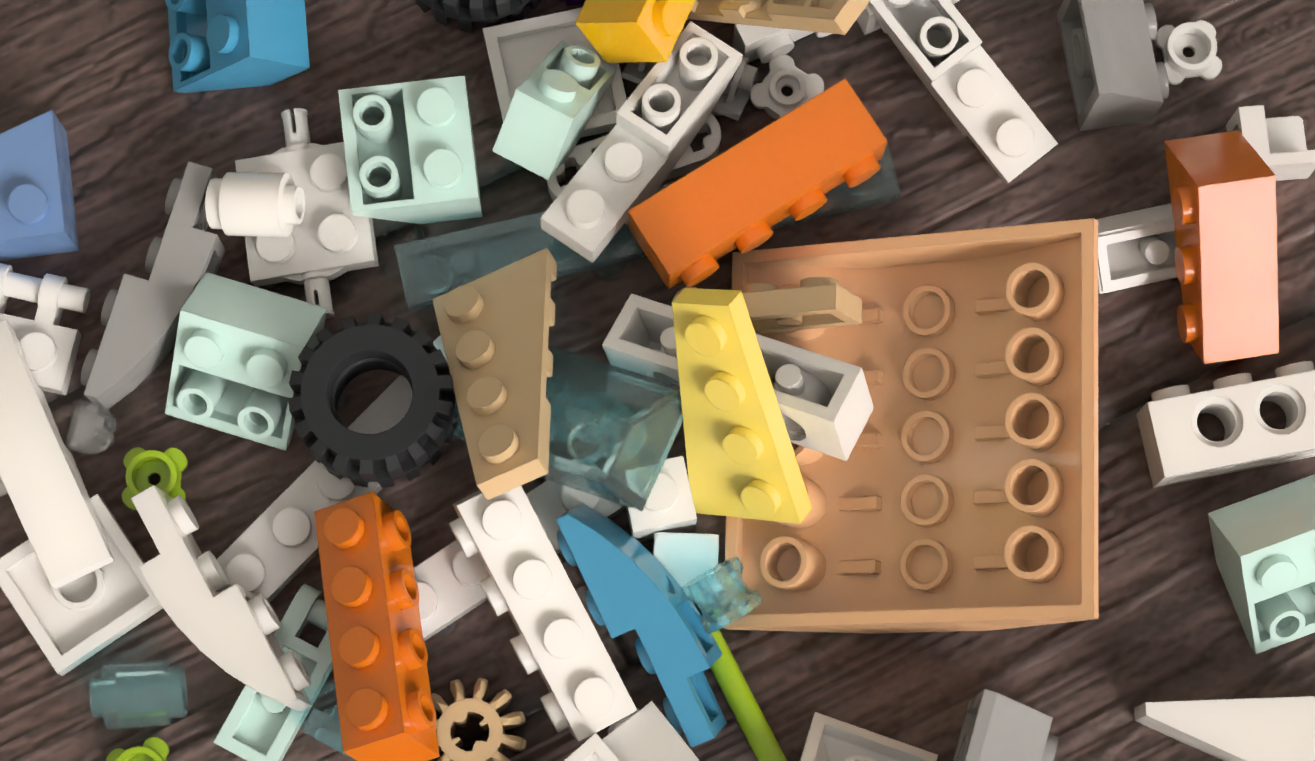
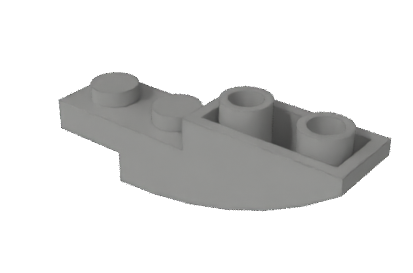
[80,161,226,410]

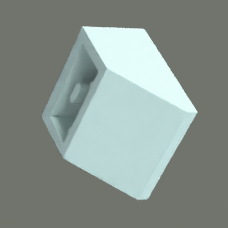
[338,75,482,224]
[165,272,327,451]
[1208,474,1315,654]

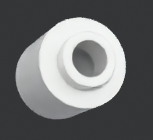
[205,172,305,237]

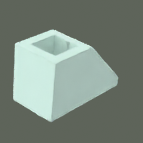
[492,41,617,180]

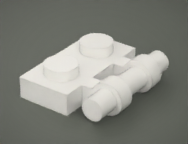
[0,263,90,395]

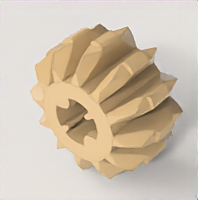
[431,678,527,761]

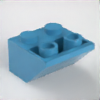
[165,0,310,93]

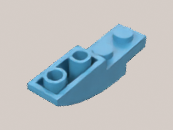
[556,504,727,748]

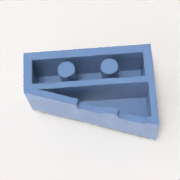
[0,110,79,261]

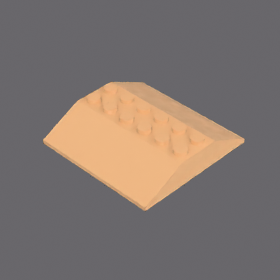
[723,218,1099,634]

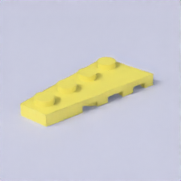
[672,288,812,524]

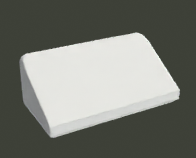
[1096,203,1178,294]

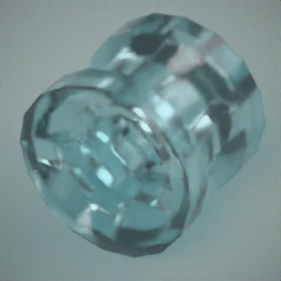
[681,556,763,634]

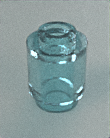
[89,660,188,730]

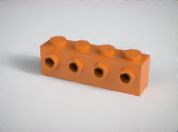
[628,78,888,290]
[314,492,440,761]

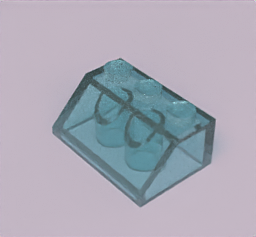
[454,346,683,512]

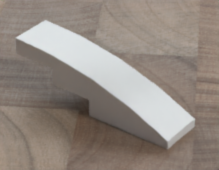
[0,319,114,589]

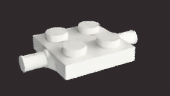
[235,108,379,319]

